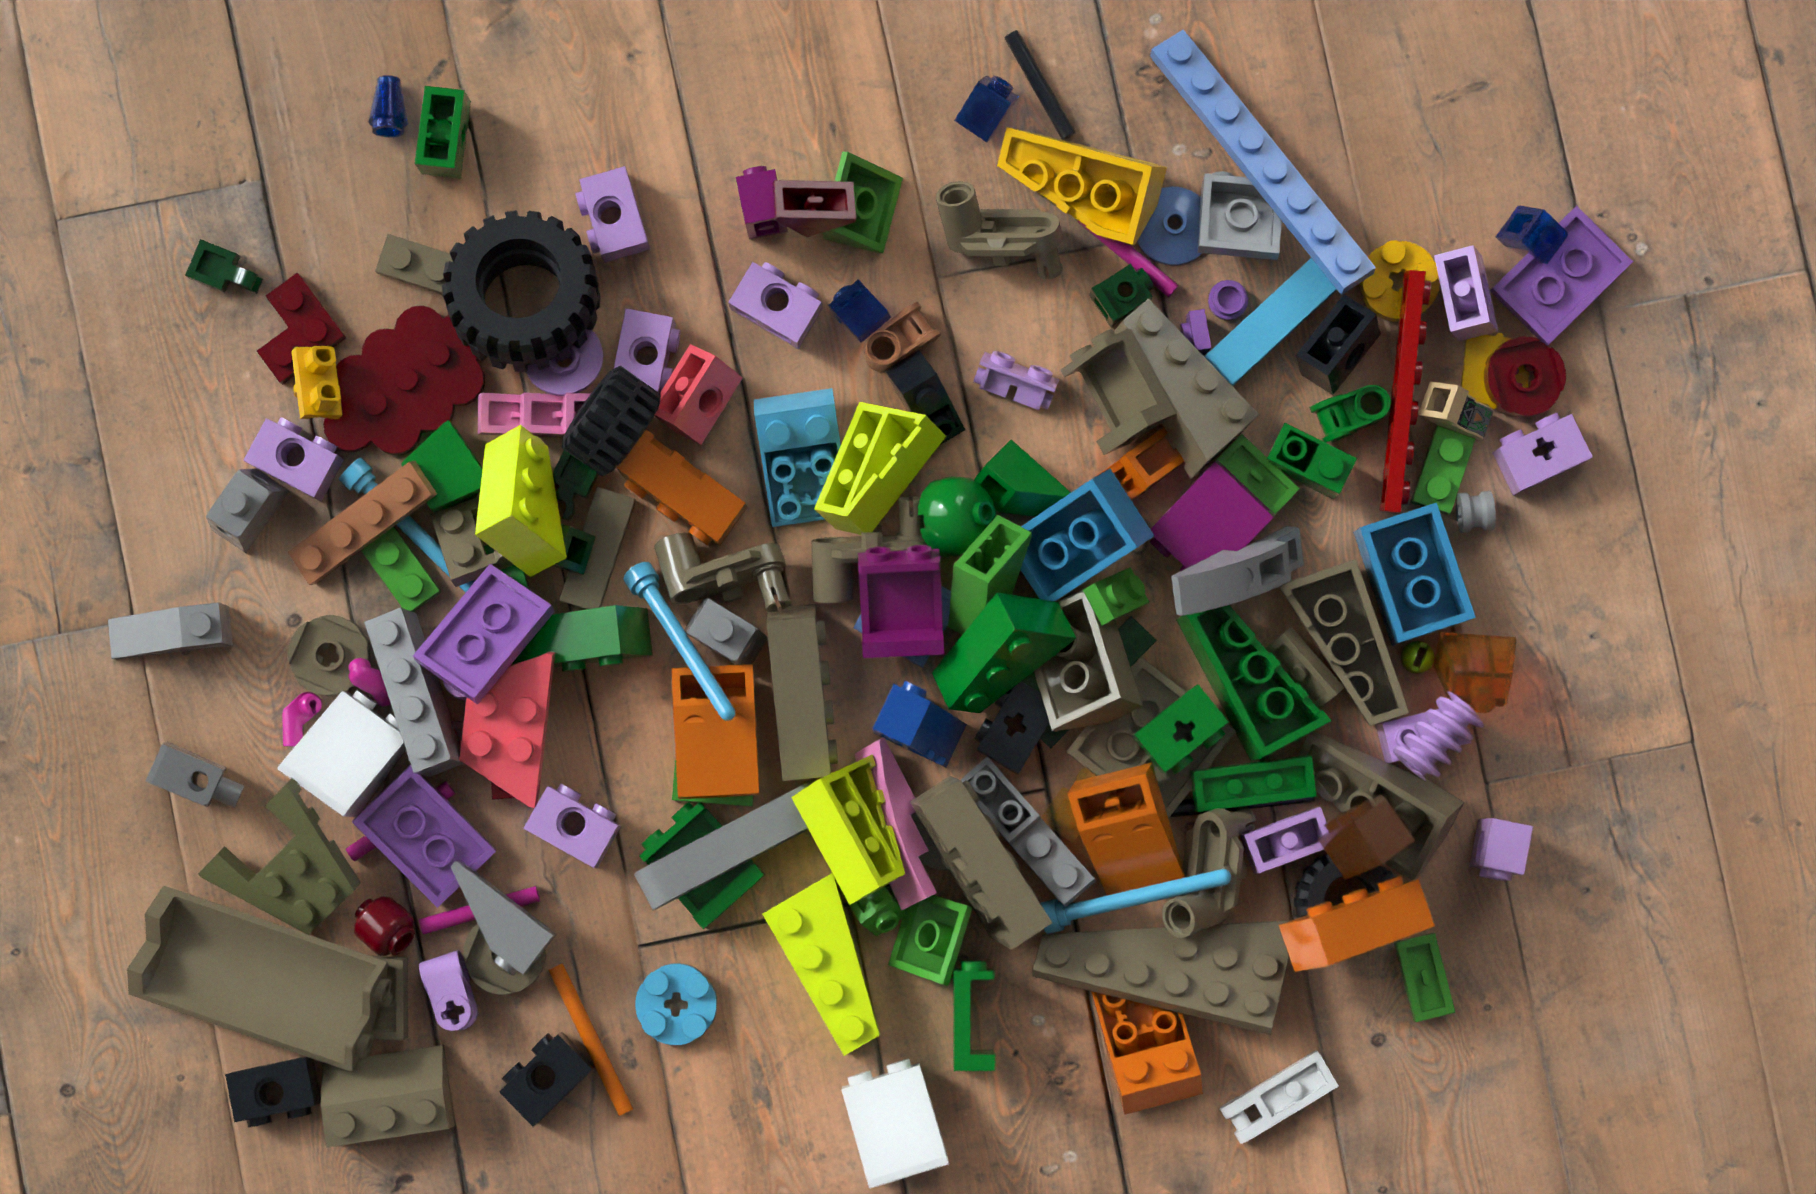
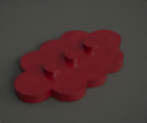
[323,306,485,455]

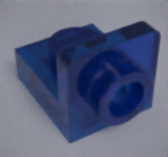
[954,75,1019,142]
[1496,205,1568,264]
[828,279,891,343]

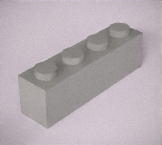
[364,608,464,777]

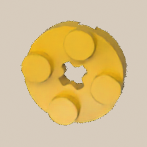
[1359,240,1440,322]

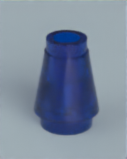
[368,75,408,138]

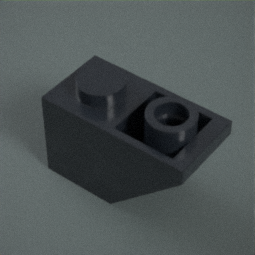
[885,350,965,446]

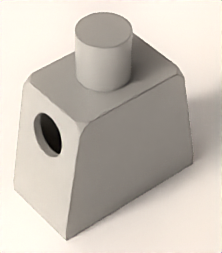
[206,468,289,553]
[684,598,768,665]
[145,742,244,808]

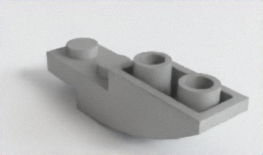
[1171,526,1304,616]
[961,756,1096,908]

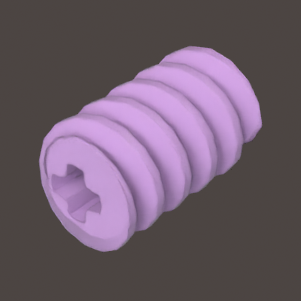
[1393,691,1484,781]

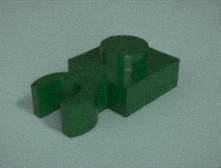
[553,450,599,521]

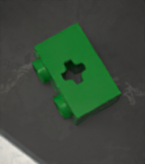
[414,86,471,179]
[1132,684,1228,774]

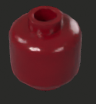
[354,896,415,956]

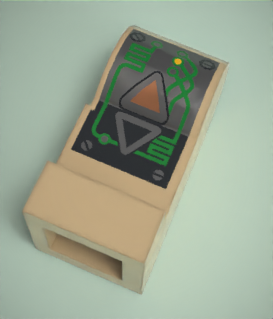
[1418,381,1494,441]

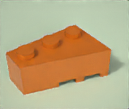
[617,429,748,546]
[1278,876,1435,972]

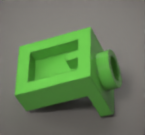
[839,885,908,936]

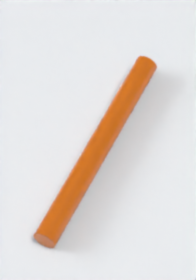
[548,963,633,1116]

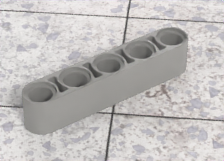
[634,783,809,910]

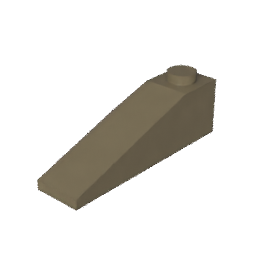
[1298,731,1464,880]

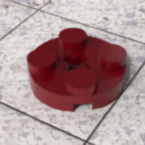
[1484,336,1566,418]

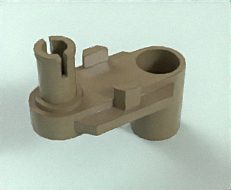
[936,181,1063,279]
[811,496,928,603]
[654,532,791,612]
[1162,807,1256,938]

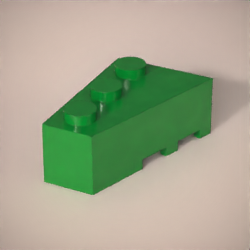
[932,592,1076,713]
[512,605,653,672]

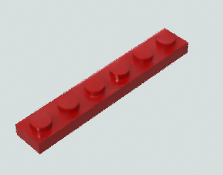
[1379,270,1431,513]

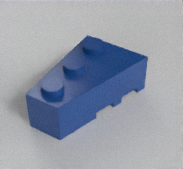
[872,681,967,768]

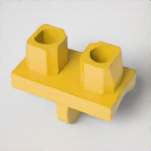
[291,346,342,419]

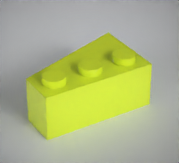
[814,402,946,535]
[475,425,567,577]
[791,754,905,905]

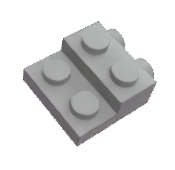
[1198,171,1282,260]

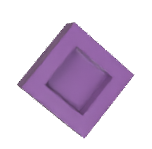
[1180,309,1211,355]

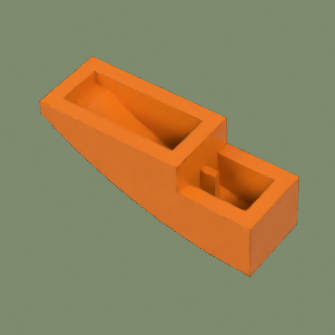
[1095,427,1185,501]

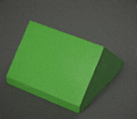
[823,152,903,253]
[888,895,973,986]

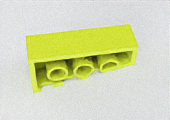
[763,873,880,1056]

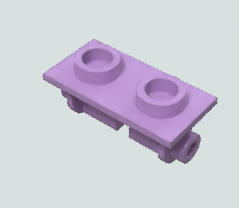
[973,351,1059,411]

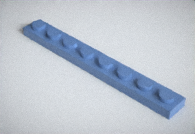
[1150,30,1376,295]

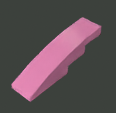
[478,392,590,437]
[855,738,937,911]

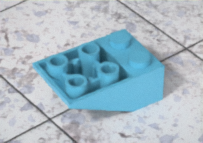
[754,388,841,527]

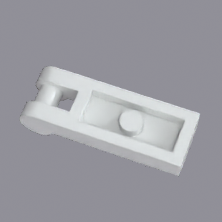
[1219,1050,1339,1144]

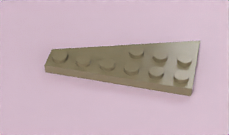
[1033,920,1292,1035]

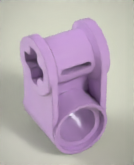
[419,950,478,1031]

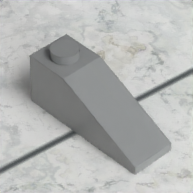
[108,602,233,659]
[451,860,557,976]

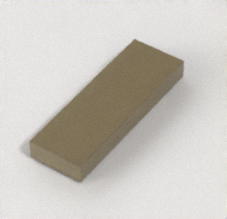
[560,487,636,609]

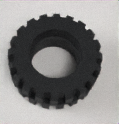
[442,210,601,372]

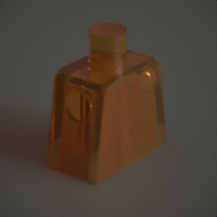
[1434,632,1517,713]

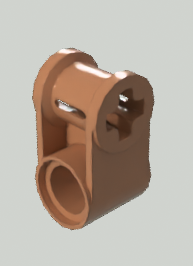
[865,302,941,372]

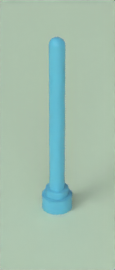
[339,457,476,593]
[623,562,736,721]
[1040,869,1232,934]

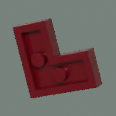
[257,272,347,385]

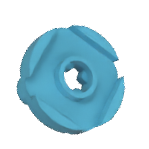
[635,963,717,1045]

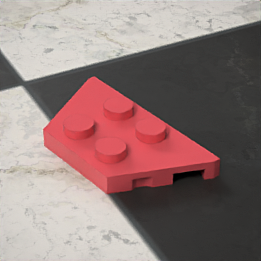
[459,652,555,808]

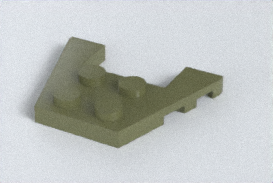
[198,778,361,935]

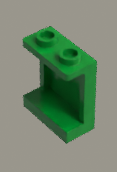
[639,802,766,929]
[953,961,995,1071]

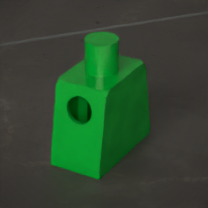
[401,420,483,513]

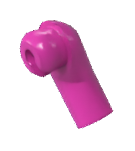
[348,658,391,707]
[282,692,322,747]

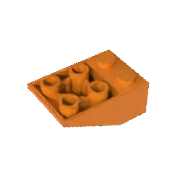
[672,664,759,799]
[1067,762,1185,895]
[1091,991,1203,1115]

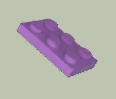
[1490,206,1633,346]
[413,564,555,705]
[352,764,496,908]

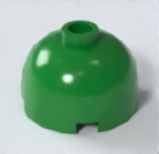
[918,476,996,557]

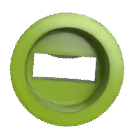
[1401,641,1435,674]

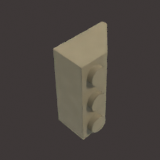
[1034,590,1143,731]
[321,1045,455,1148]

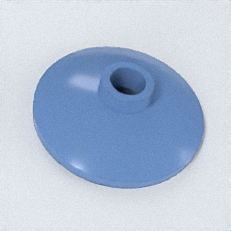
[1137,187,1202,266]

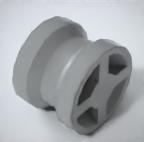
[1456,491,1496,533]

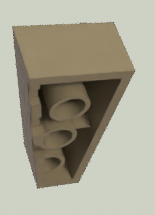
[1114,298,1259,479]
[1279,559,1409,726]
[766,604,838,781]
[910,776,1052,950]

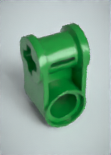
[1309,385,1391,444]

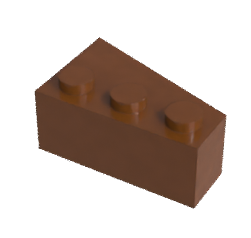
[1318,794,1415,879]

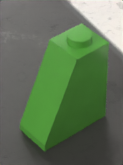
[948,515,1032,635]

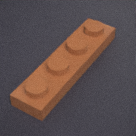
[288,461,437,585]

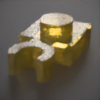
[1041,768,1089,843]

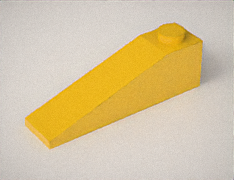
[997,127,1167,245]

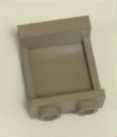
[1061,328,1176,455]

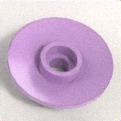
[526,329,603,396]

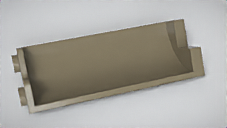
[127,886,391,1072]

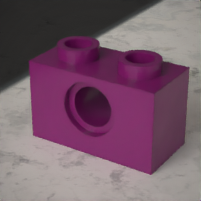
[736,166,788,239]

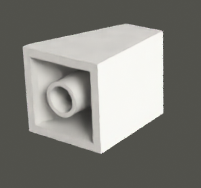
[277,690,406,817]
[841,1059,949,1188]

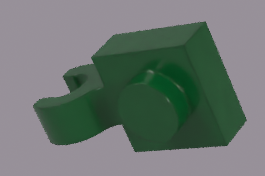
[185,239,263,293]

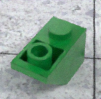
[1266,423,1357,500]
[974,440,1071,516]

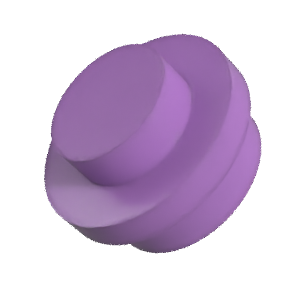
[1208,280,1248,320]

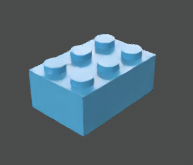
[1021,469,1154,602]
[1353,502,1476,646]

